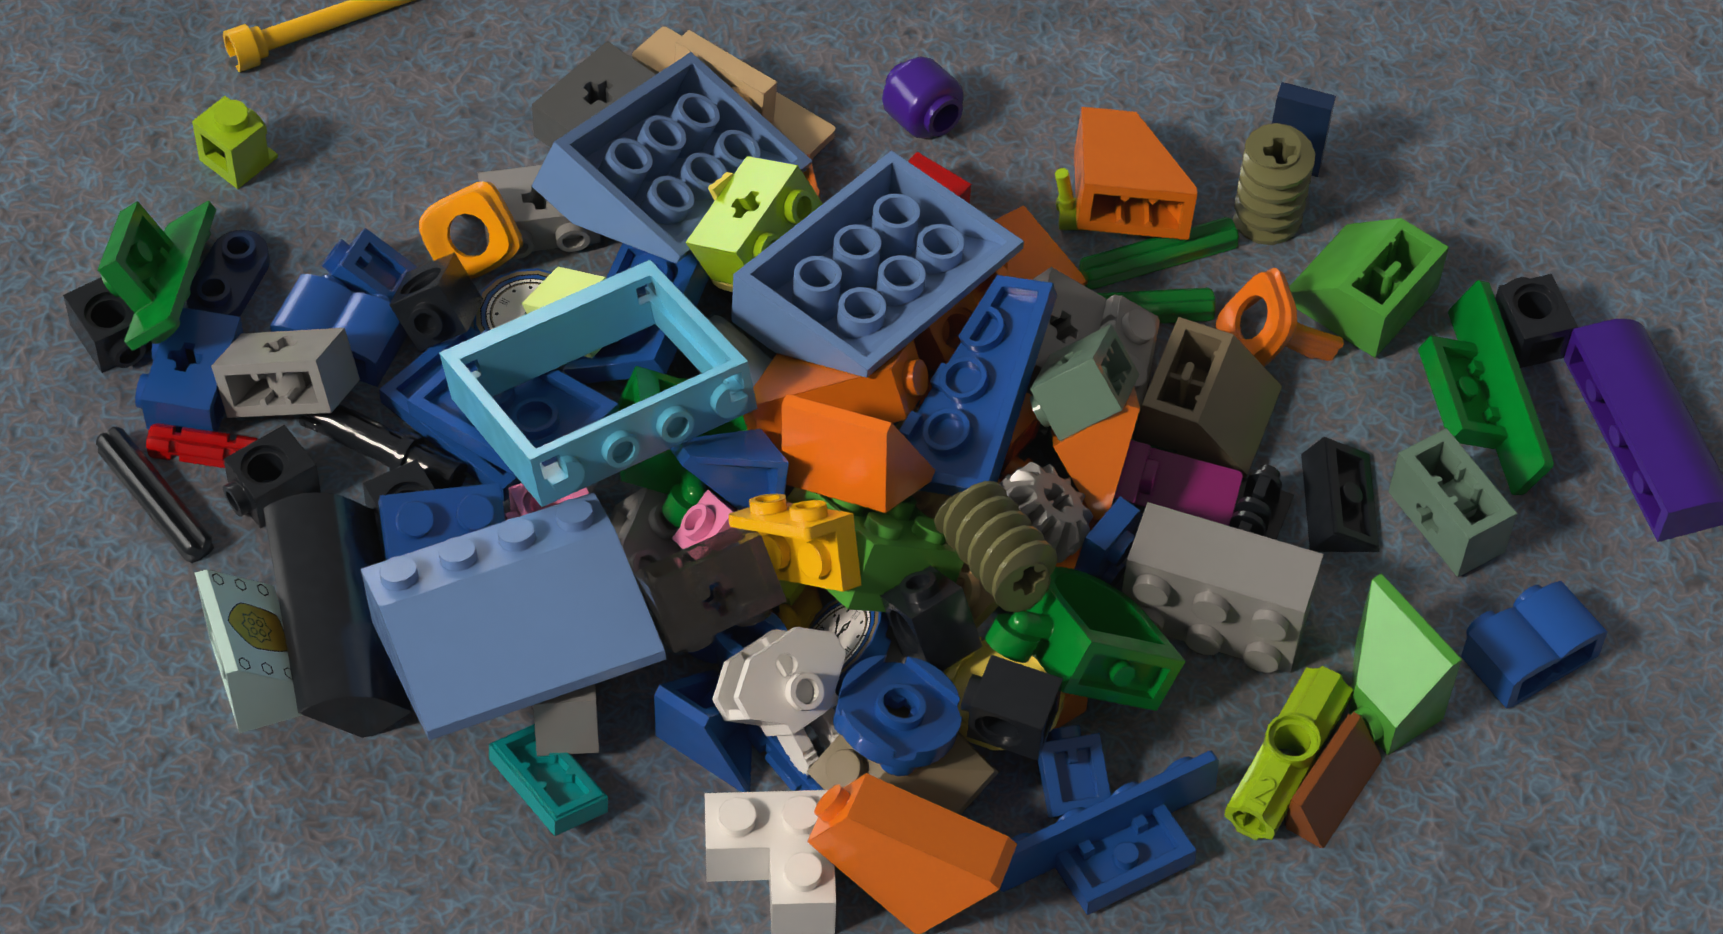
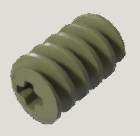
[1233,123,1315,245]
[934,481,1058,612]

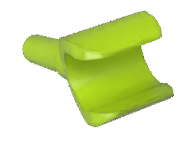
[1055,168,1079,230]

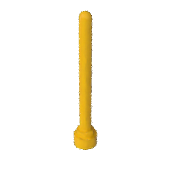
[223,0,415,72]

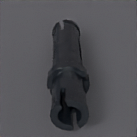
[299,404,467,489]

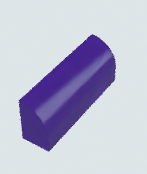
[1564,319,1723,542]

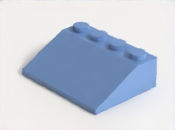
[532,52,813,263]
[731,150,1024,378]
[361,492,666,741]

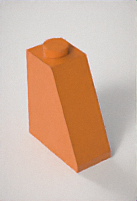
[1074,107,1197,240]
[743,340,928,453]
[807,773,1017,934]

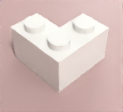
[705,790,836,934]

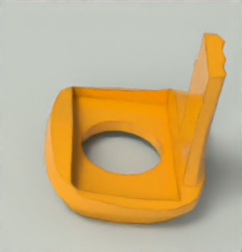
[419,182,523,279]

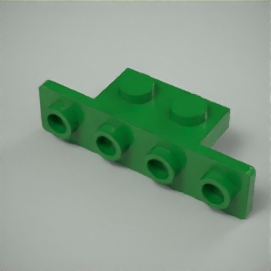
[97,201,217,351]
[1418,280,1554,495]

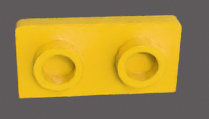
[728,494,862,592]

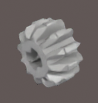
[999,462,1094,564]

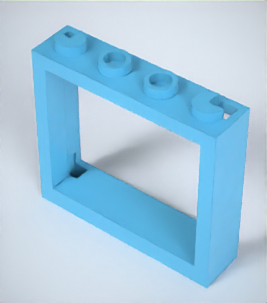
[439,260,757,507]

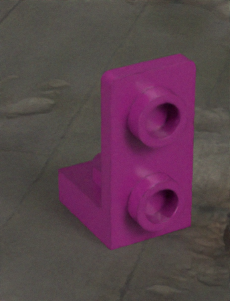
[1114,440,1243,526]

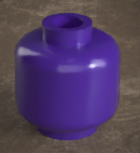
[882,56,964,139]

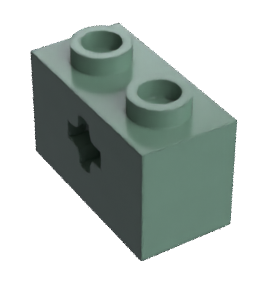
[1030,324,1140,441]
[1388,428,1517,577]

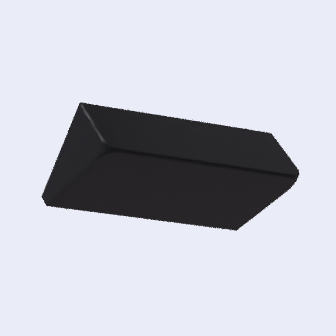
[1301,437,1380,552]

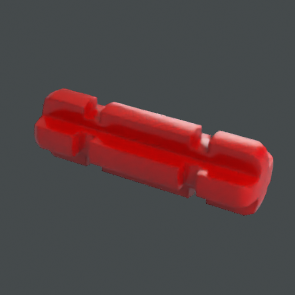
[146,423,259,468]

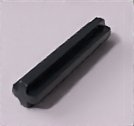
[96,426,214,563]

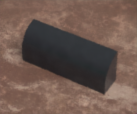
[263,493,412,738]

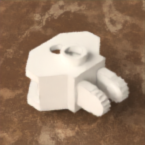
[712,627,846,776]

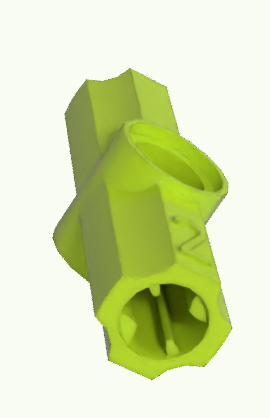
[1224,666,1353,840]

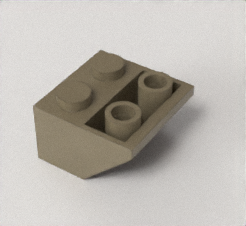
[1136,317,1282,478]

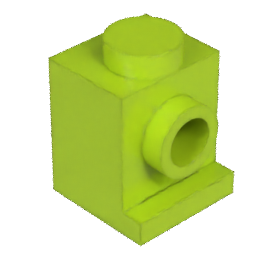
[192,96,278,189]

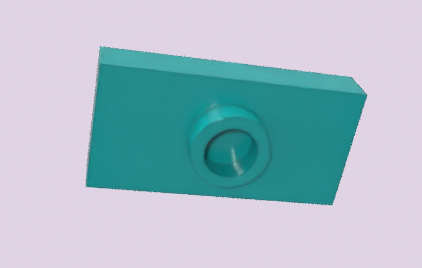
[489,724,608,836]

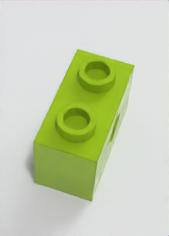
[685,156,823,285]

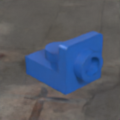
[321,228,418,299]
[1038,725,1111,818]

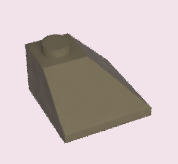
[806,705,999,815]

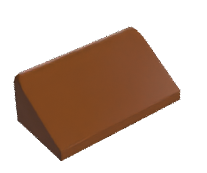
[1285,712,1382,848]

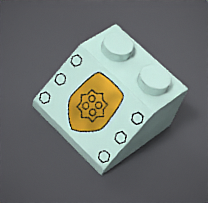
[195,569,302,734]

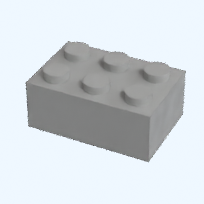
[1122,502,1324,673]

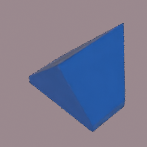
[670,428,789,510]
[654,669,752,792]

